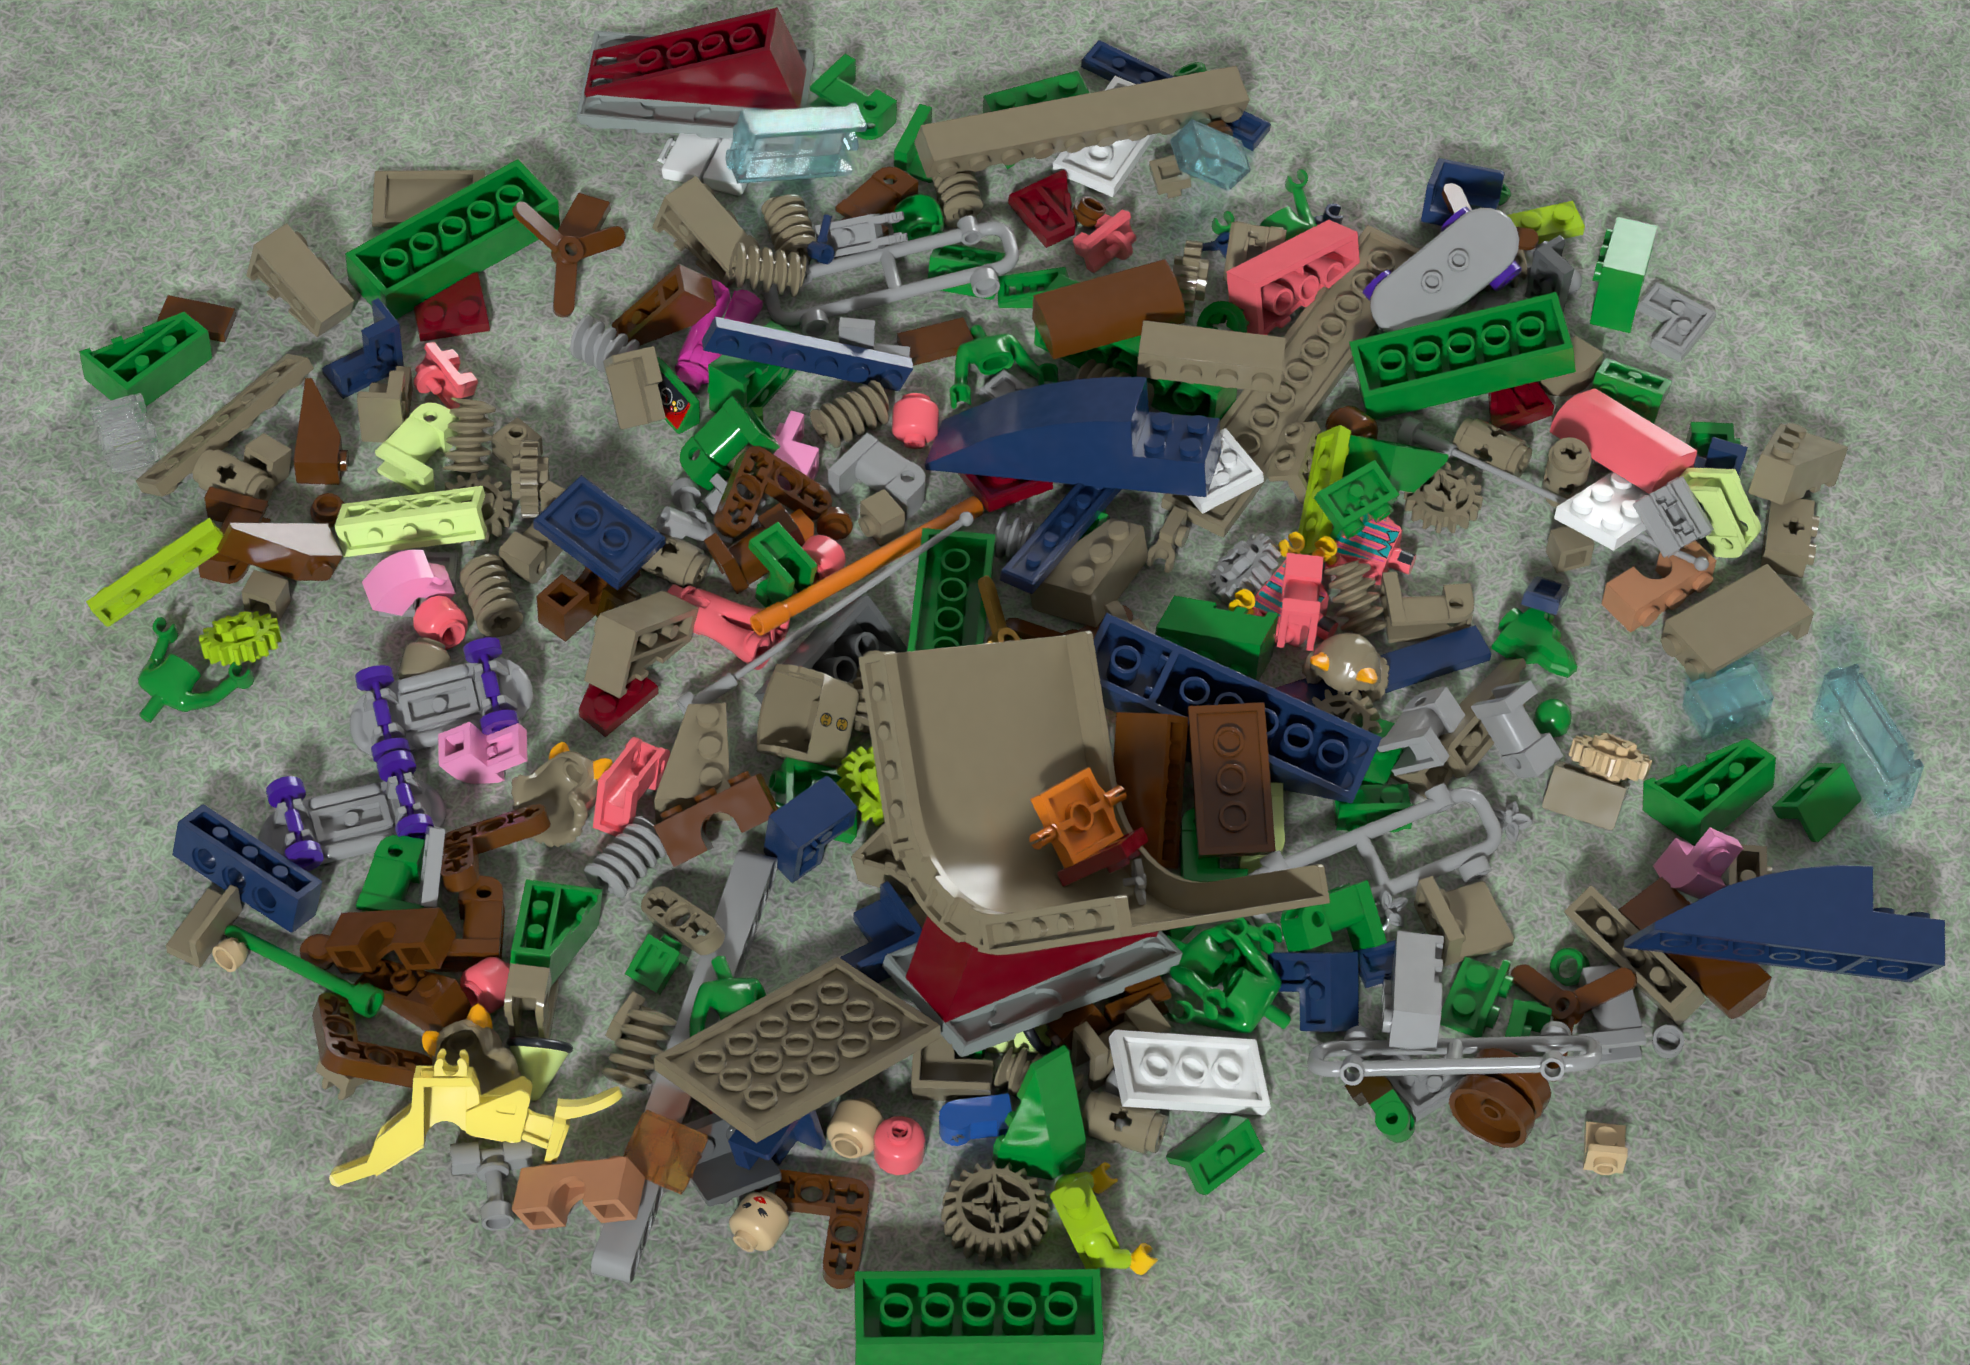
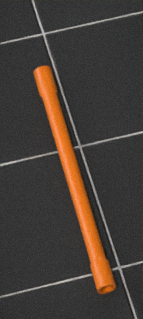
[750,496,983,636]

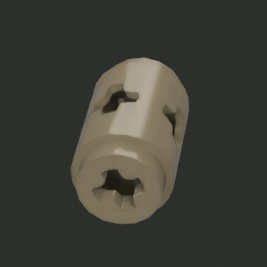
[1453,417,1532,478]
[1542,437,1592,508]
[193,449,274,501]
[641,527,710,589]
[1081,1091,1168,1154]

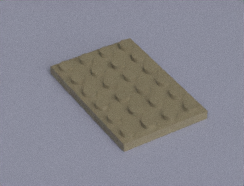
[654,956,941,1143]

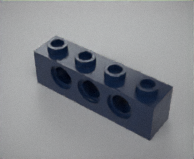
[172,804,323,933]

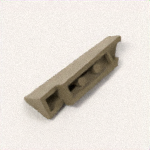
[1391,658,1526,799]

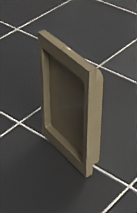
[371,170,486,228]

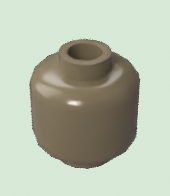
[398,638,451,680]

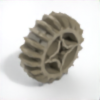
[941,1160,1050,1267]

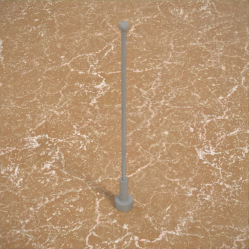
[1397,417,1709,571]
[676,512,974,715]

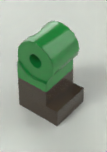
[1345,1076,1415,1143]

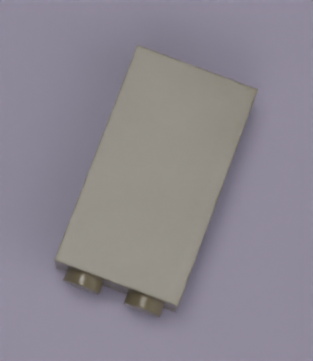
[1660,564,1814,691]

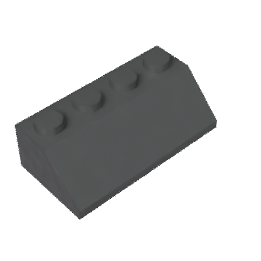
[754,595,908,705]

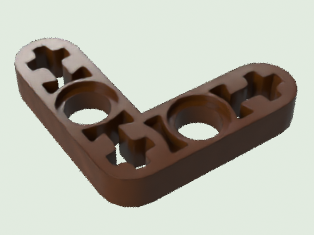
[714,446,832,538]
[440,804,551,892]
[312,992,432,1088]
[754,1169,870,1289]

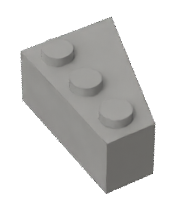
[1381,931,1444,1052]

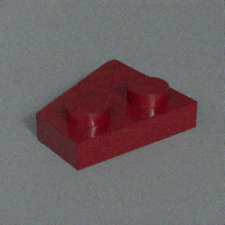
[1008,169,1075,248]
[414,272,490,342]
[1488,382,1554,437]
[579,677,659,737]
[1057,827,1149,887]

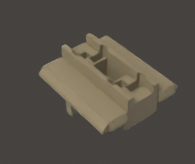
[1223,221,1286,283]

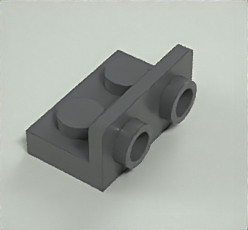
[1525,236,1574,312]

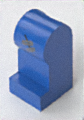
[939,1093,1012,1146]

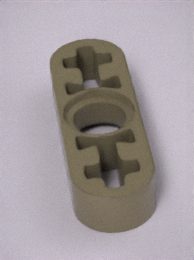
[641,886,725,955]

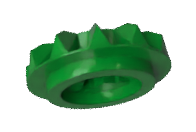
[1197,301,1250,333]

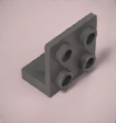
[673,1113,782,1207]

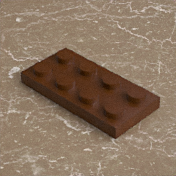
[1187,702,1276,859]

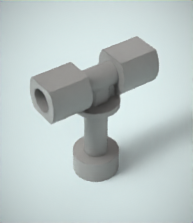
[656,478,732,552]
[450,1140,533,1230]

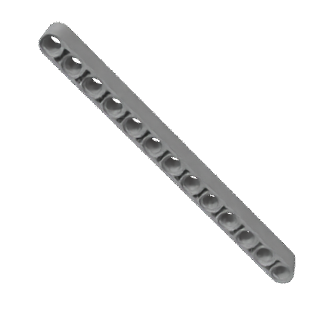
[591,849,778,1283]

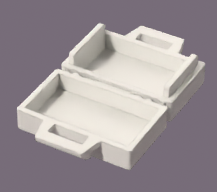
[657,133,772,196]

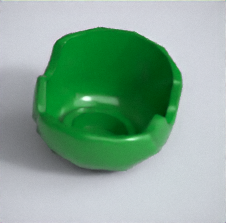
[892,194,945,241]

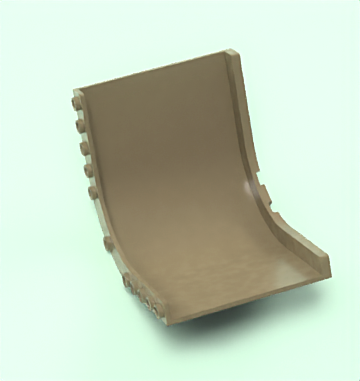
[858,631,1330,955]

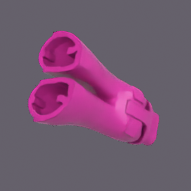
[675,279,763,393]

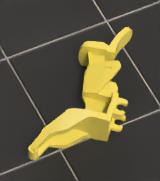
[329,1049,623,1187]

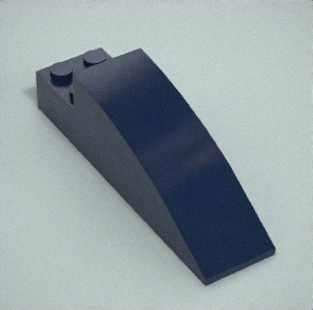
[925,377,1221,497]
[1093,613,1382,803]
[1624,865,1945,982]

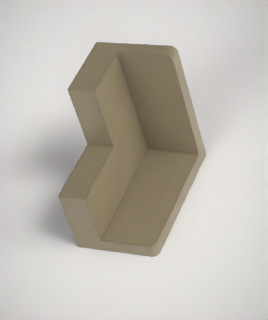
[603,346,666,430]
[357,366,413,443]
[911,1012,994,1101]

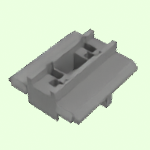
[1633,476,1714,558]

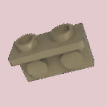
[1266,422,1322,504]

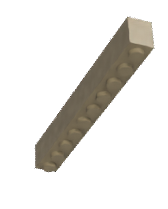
[914,66,1250,178]

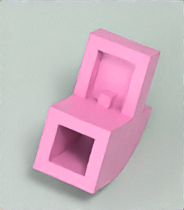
[772,410,819,494]
[362,550,456,616]
[438,722,528,784]
[1653,828,1743,899]

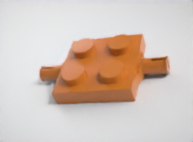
[1029,767,1127,869]

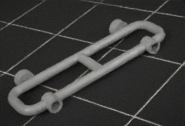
[764,216,1019,338]
[1248,783,1502,951]
[1307,1021,1602,1085]

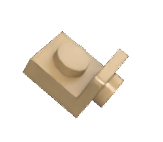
[1583,1121,1628,1175]

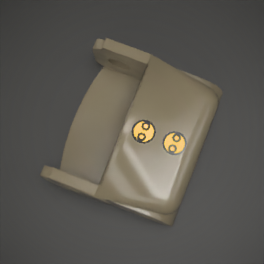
[757,664,859,768]

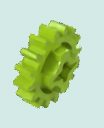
[199,611,282,666]
[836,746,885,826]

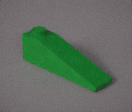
[992,1045,1086,1180]

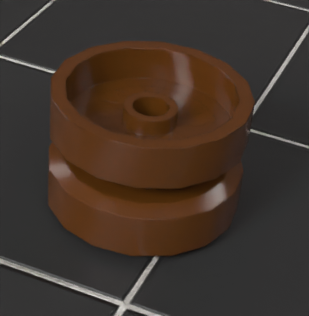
[1448,1048,1552,1148]

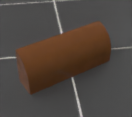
[1032,259,1185,360]
[1113,712,1188,869]
[1618,877,1772,1019]

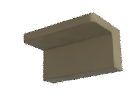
[1542,760,1630,830]
[166,885,242,968]

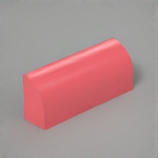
[1549,388,1697,494]

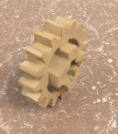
[1568,733,1652,783]

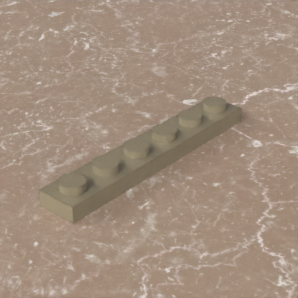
[136,354,314,497]

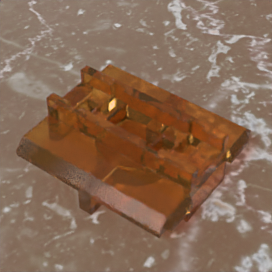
[623,1109,708,1195]

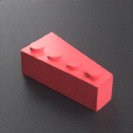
[1226,220,1360,335]

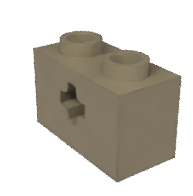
[1760,498,1820,578]

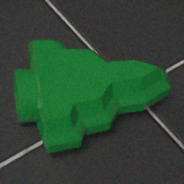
[1491,607,1578,678]

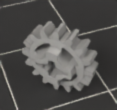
[1209,533,1281,605]

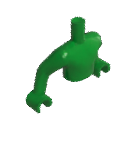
[1211,169,1316,242]
[949,325,1059,409]
[138,617,254,723]
[1167,917,1291,1033]
[1166,922,1282,1020]
[689,956,766,1037]

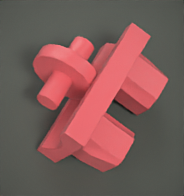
[1073,209,1136,273]
[413,342,478,409]

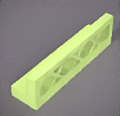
[335,486,487,557]

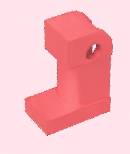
[1277,553,1324,651]
[593,737,670,837]

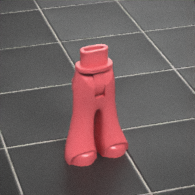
[667,584,790,670]

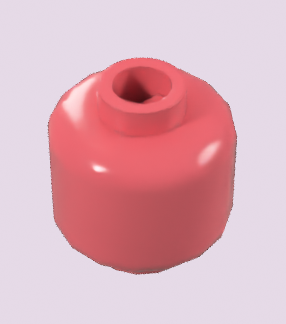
[892,393,939,449]
[802,535,846,584]
[413,595,468,650]
[460,957,510,1014]
[873,1116,925,1175]

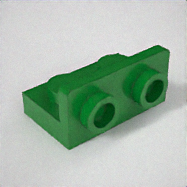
[927,244,1005,300]
[1591,358,1672,424]
[1314,460,1400,541]
[1333,784,1414,832]
[1440,956,1514,1038]

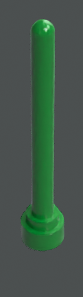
[224,925,384,1018]

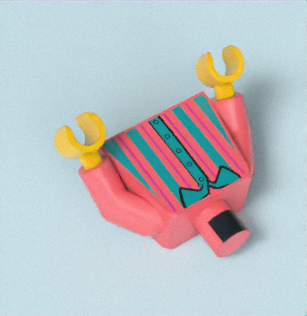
[1312,516,1416,585]
[1228,532,1338,647]

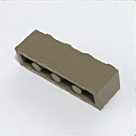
[1137,320,1286,393]
[1564,885,1706,1027]

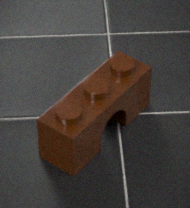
[536,566,640,642]
[653,771,779,867]
[324,908,456,974]

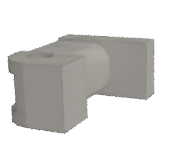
[828,433,926,521]
[1471,680,1563,779]
[1377,686,1465,776]
[1573,965,1647,1065]

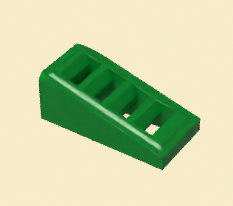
[998,267,1069,309]

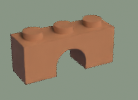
[1601,541,1717,633]
[512,1156,645,1230]

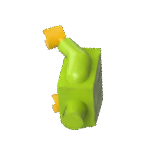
[1049,1162,1158,1275]

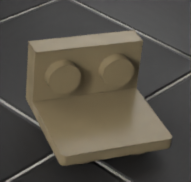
[1414,876,1514,967]

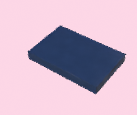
[533,475,666,590]

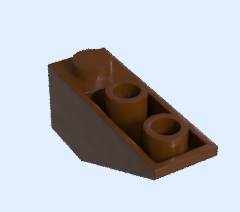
[354,958,472,1032]

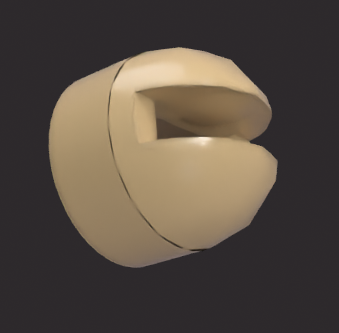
[212,938,248,972]

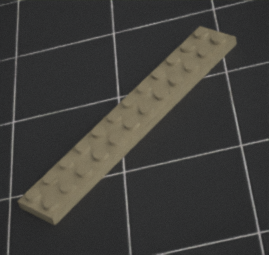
[1161,225,1420,538]

